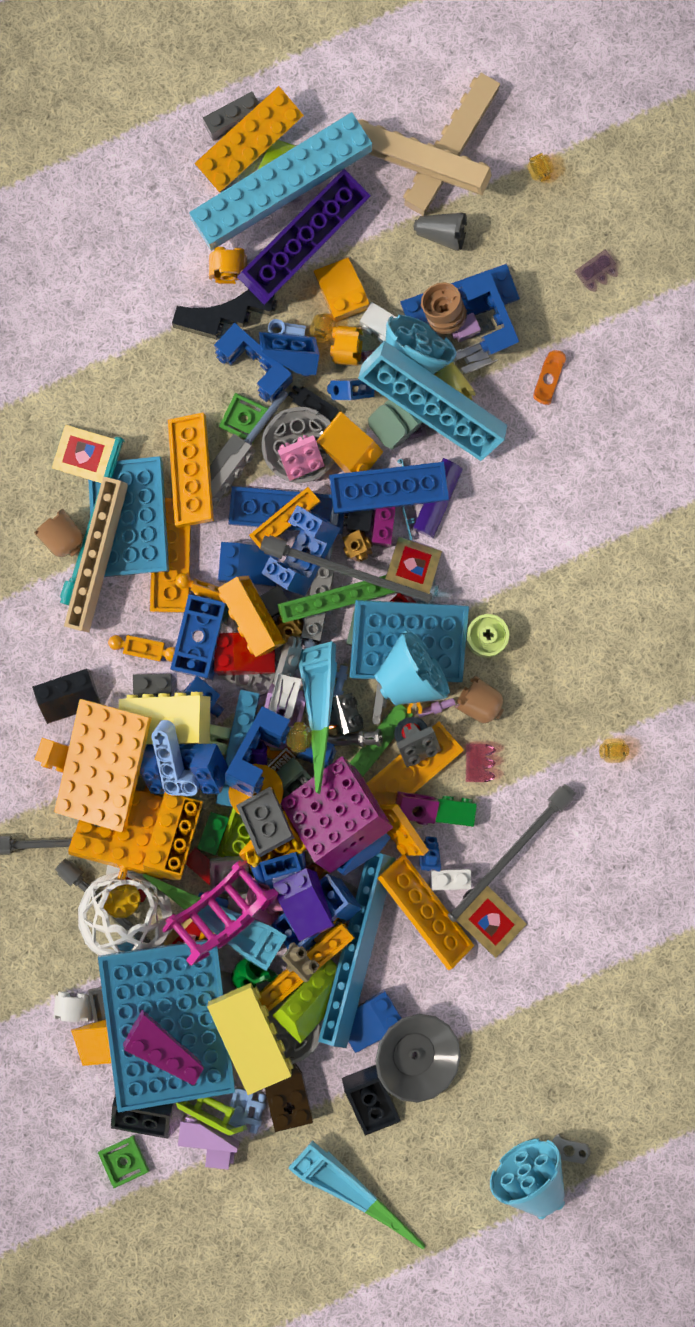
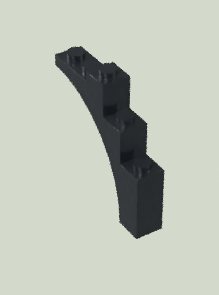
[172,289,278,340]

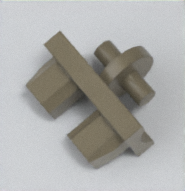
[281,943,319,982]

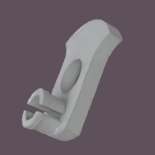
[552,1134,591,1164]

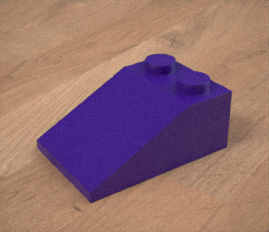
[273,868,334,942]

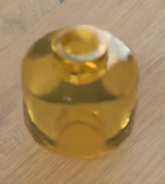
[527,153,555,183]
[309,313,336,343]
[287,722,312,752]
[599,738,629,763]

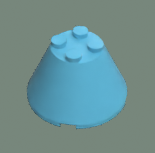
[385,315,457,374]
[374,630,450,706]
[490,1139,565,1219]

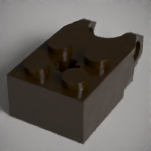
[265,1057,314,1132]

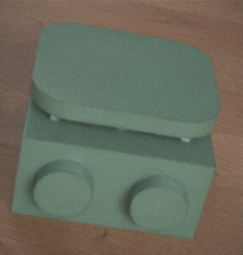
[368,399,423,450]

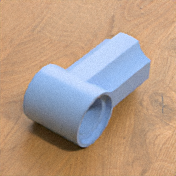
[268,319,306,336]

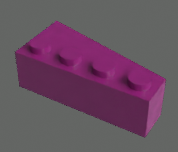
[123,1009,204,1085]

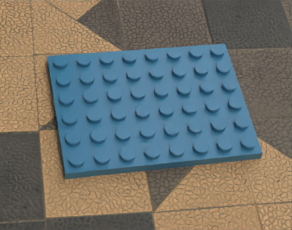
[98,939,235,1112]

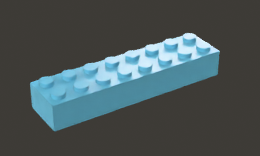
[358,341,507,461]

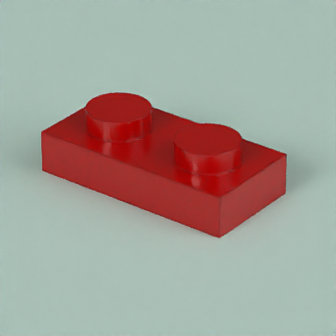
[186,847,210,885]

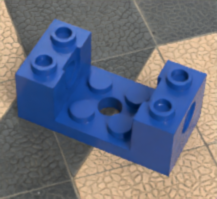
[458,270,519,355]
[214,323,293,403]
[262,505,341,596]
[170,594,229,681]
[225,706,291,797]
[139,744,229,794]
[271,874,362,952]

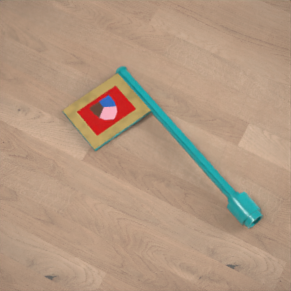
[52,425,125,606]

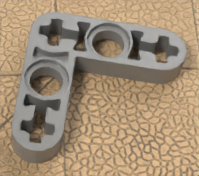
[220,645,283,695]

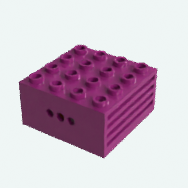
[281,756,393,873]

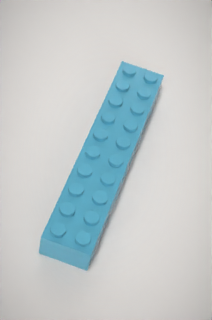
[189,112,372,251]

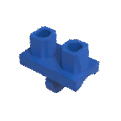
[420,836,441,872]

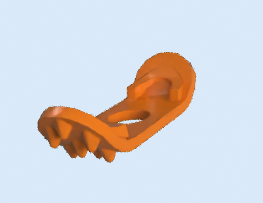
[533,350,566,405]

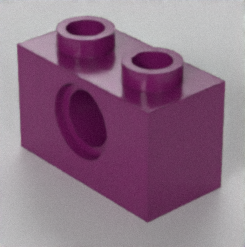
[372,507,396,547]
[395,791,439,825]

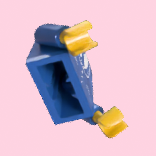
[246,838,306,889]

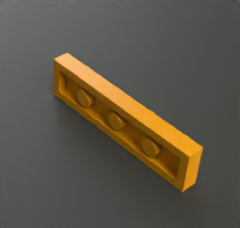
[249,487,320,549]

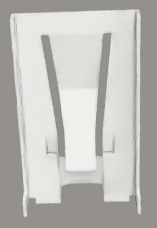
[453,342,498,374]
[269,673,302,720]

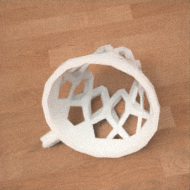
[78,871,172,955]

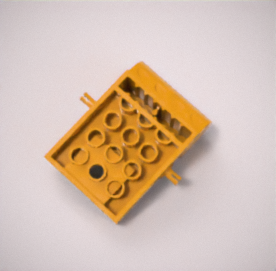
[68,785,203,880]

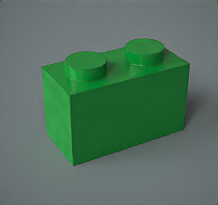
[435,795,477,827]
[198,812,229,855]

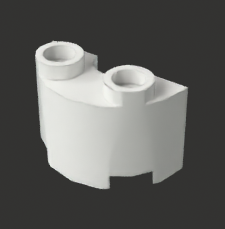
[53,991,92,1022]

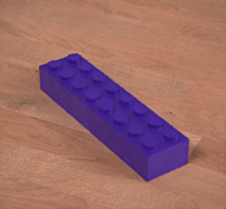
[237,169,371,305]

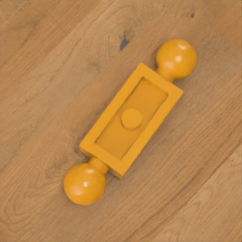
[175,573,222,602]
[108,635,175,662]

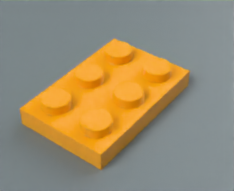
[380,804,429,856]

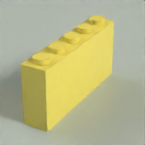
[119,692,210,746]
[207,983,293,1095]

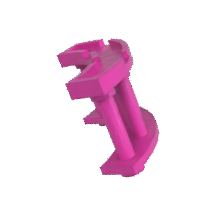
[162,860,279,966]

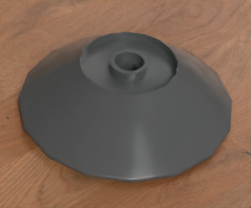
[375,1014,461,1103]

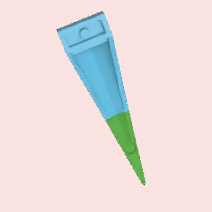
[299,641,337,795]
[143,874,287,971]
[288,1140,425,1249]

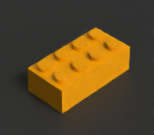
[218,576,286,657]

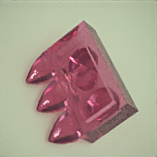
[465,743,496,782]

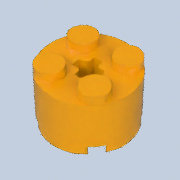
[209,247,247,284]
[330,326,363,366]

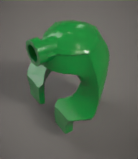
[231,958,280,989]

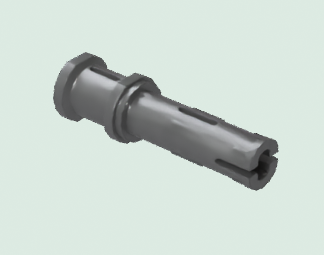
[327,729,383,747]

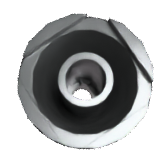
[414,212,467,251]

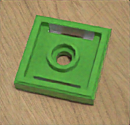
[219,393,268,444]
[98,1135,150,1189]

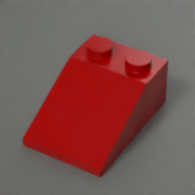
[214,632,275,676]

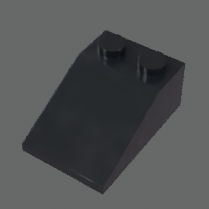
[342,1065,401,1136]

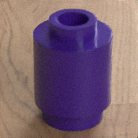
[249,741,268,765]

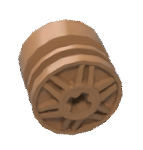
[421,282,467,334]

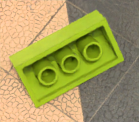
[272,959,338,1043]

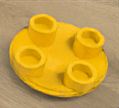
[101,883,140,918]

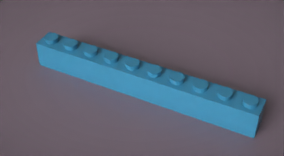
[318,853,396,1049]

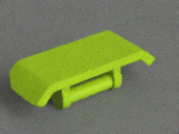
[176,1097,248,1135]

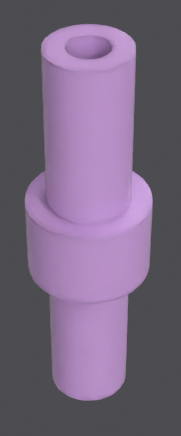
[417,698,456,718]

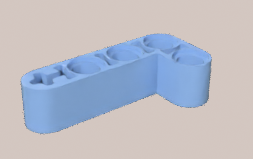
[152,720,200,796]

